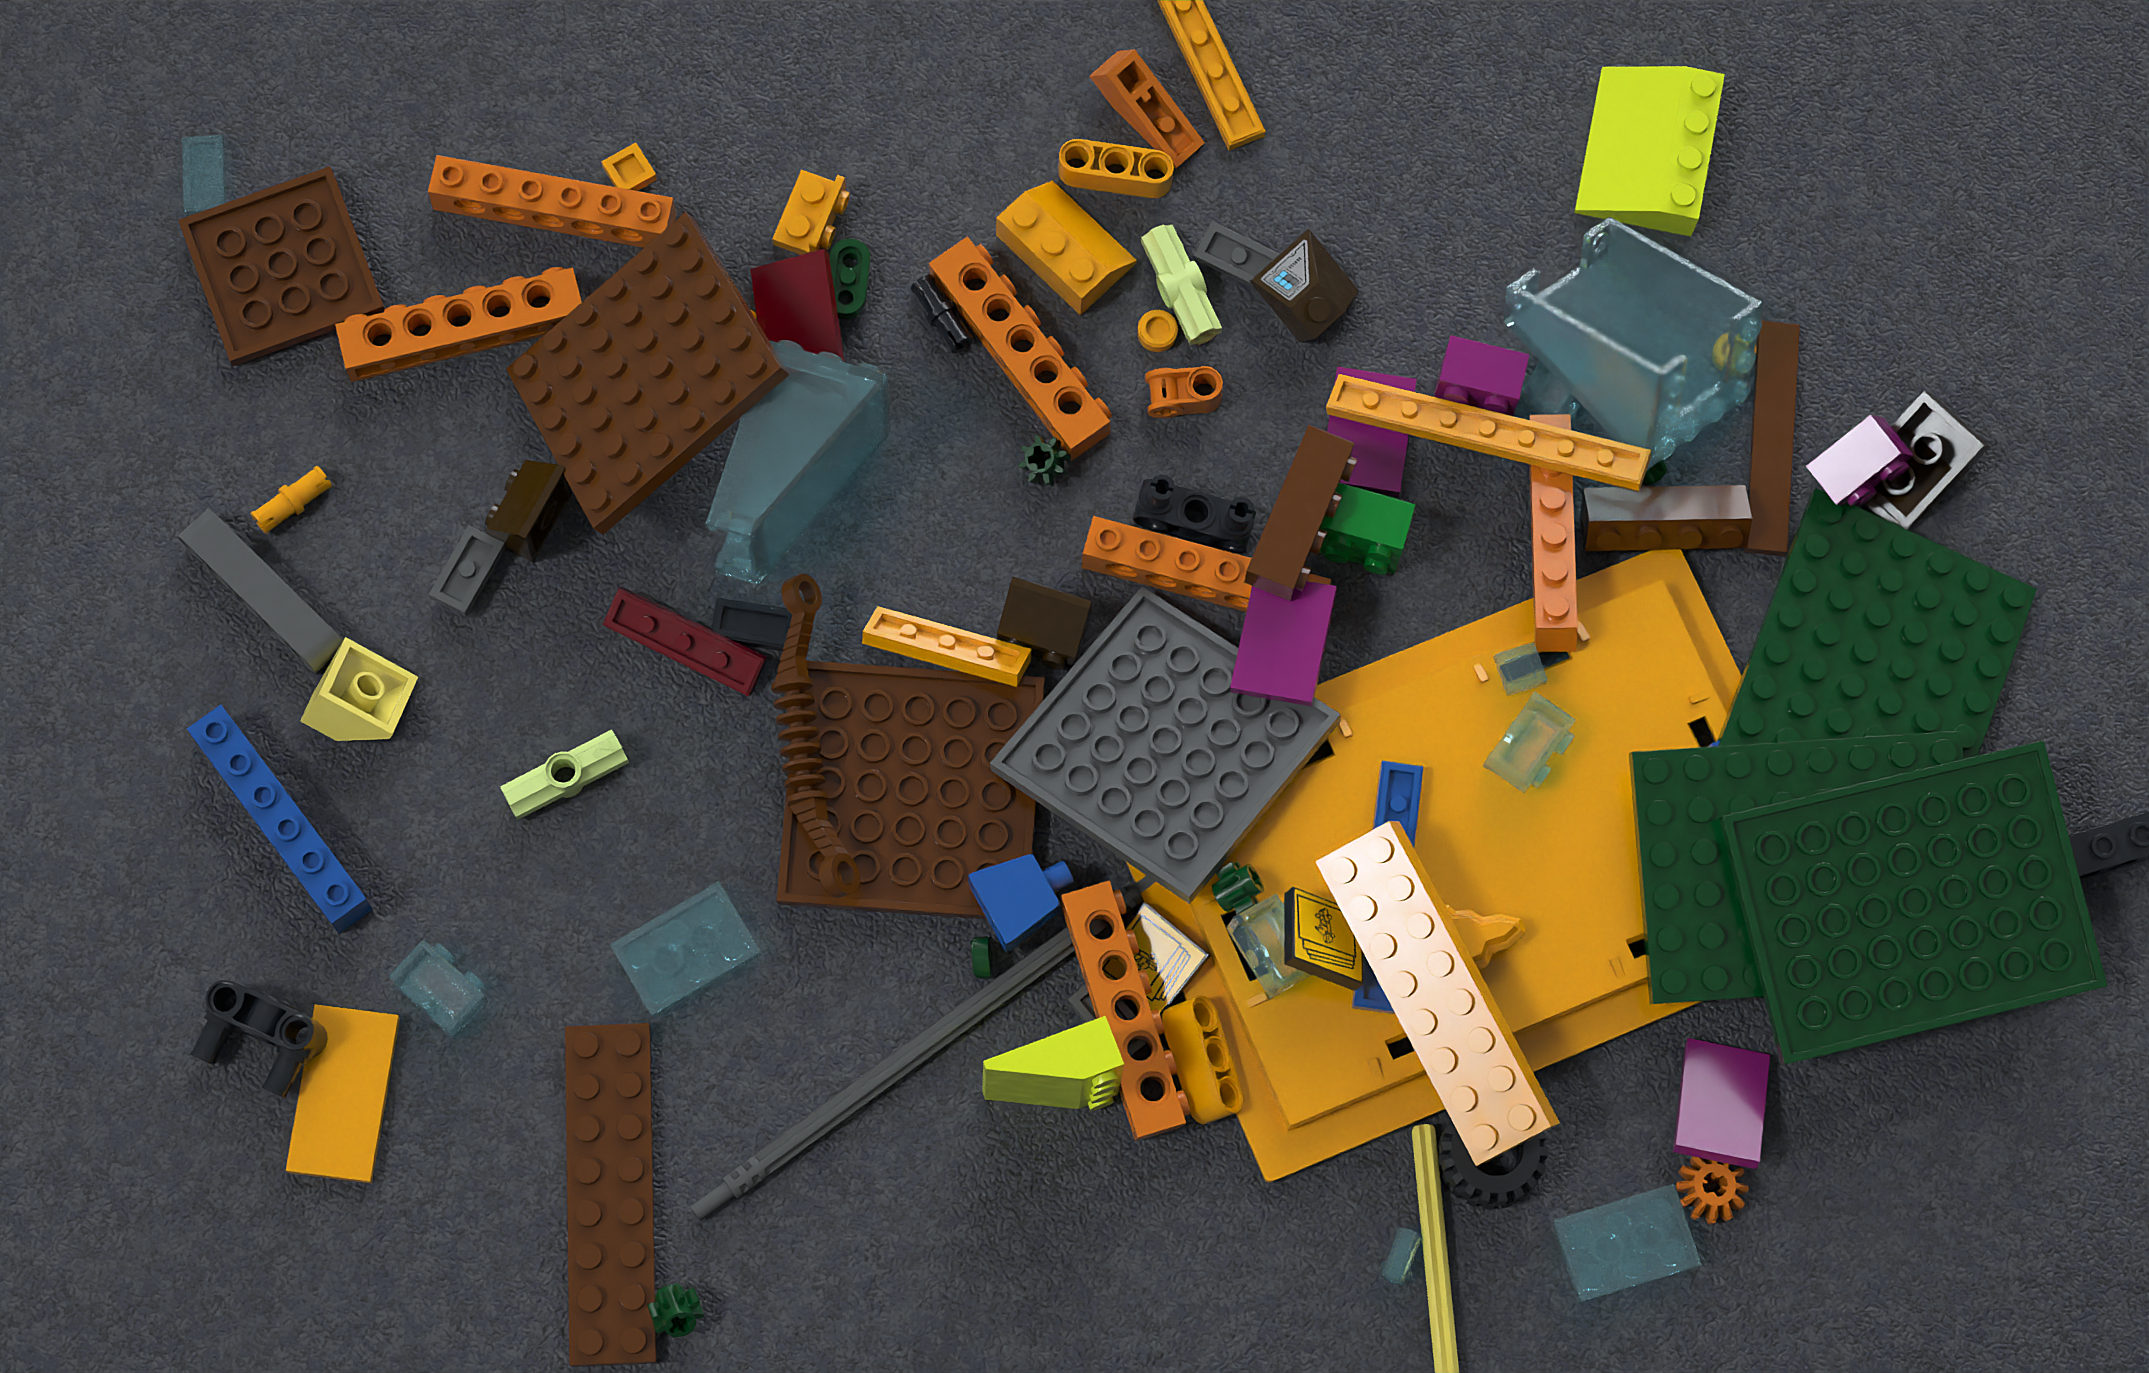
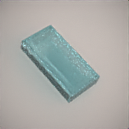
[182,135,226,217]

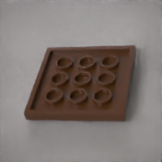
[178,166,385,367]

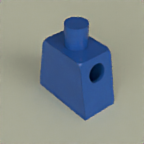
[968,854,1074,953]

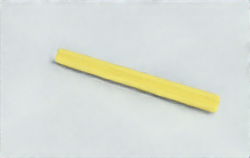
[1412,1124,1459,1373]

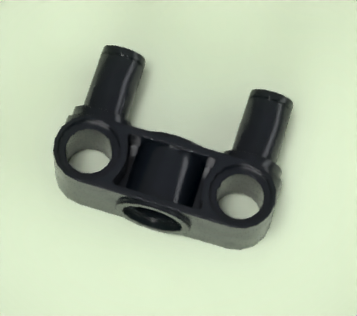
[1132,474,1256,553]
[190,980,328,1099]

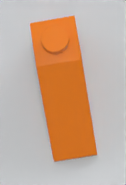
[1089,49,1205,168]

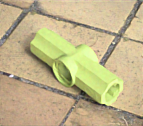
[1141,224,1222,345]
[500,730,629,820]

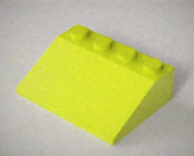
[1574,66,1725,237]
[982,1016,1124,1111]

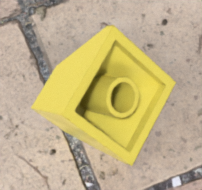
[300,637,418,741]

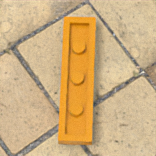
[862,606,1031,687]

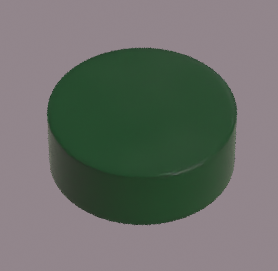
[971,936,993,979]

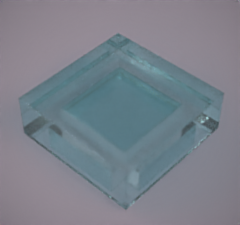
[1493,642,1548,696]

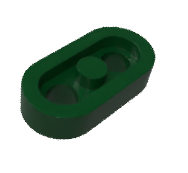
[830,238,870,319]

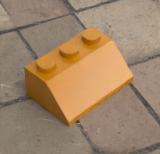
[996,180,1137,315]

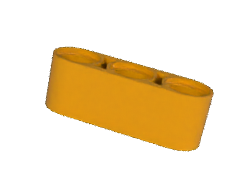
[1058,139,1174,198]
[1162,995,1244,1124]

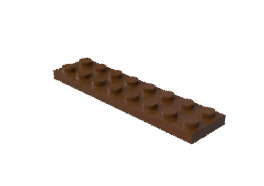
[565,1023,657,1367]

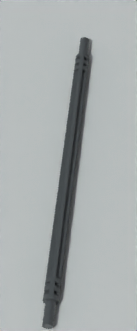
[690,875,1156,1220]

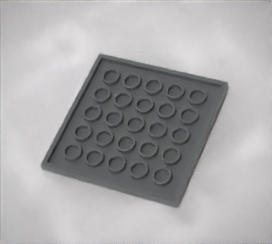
[990,586,1341,904]

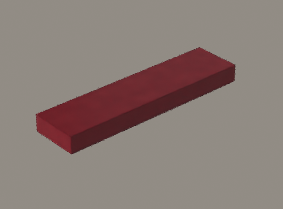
[602,587,768,696]

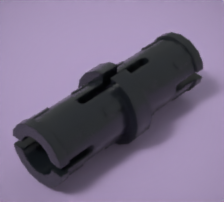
[911,274,974,353]

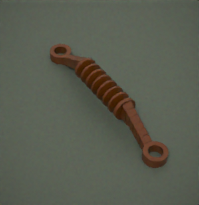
[771,573,860,898]

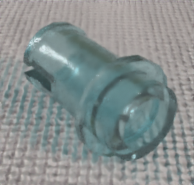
[1380,1227,1423,1285]

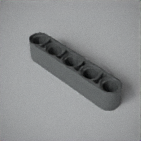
[178,508,343,674]

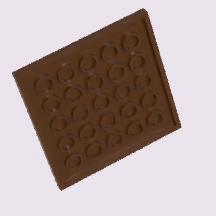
[506,212,790,535]
[776,660,1044,919]

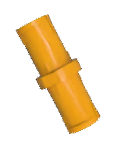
[250,466,332,534]

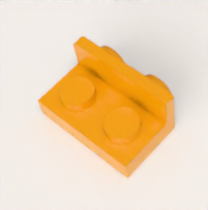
[772,169,850,255]

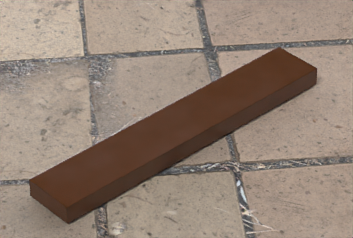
[1744,320,1800,556]

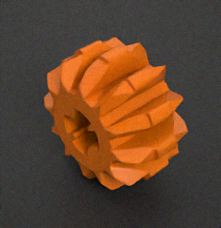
[1675,1156,1749,1225]

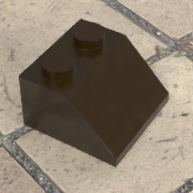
[485,460,572,562]
[997,576,1092,670]

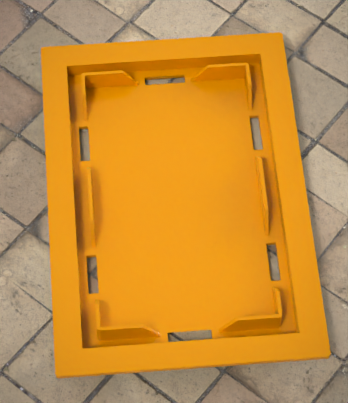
[1126,549,1742,1183]

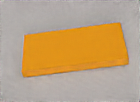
[285,1004,400,1184]

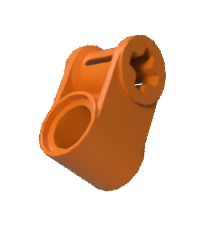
[1145,366,1223,418]

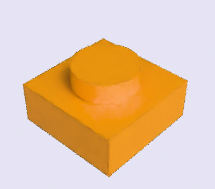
[601,142,657,191]

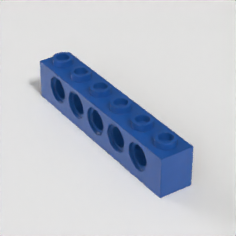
[187,705,373,934]

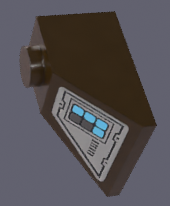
[1250,229,1359,342]

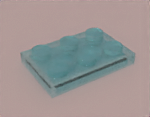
[610,881,762,1018]
[1552,1184,1702,1304]

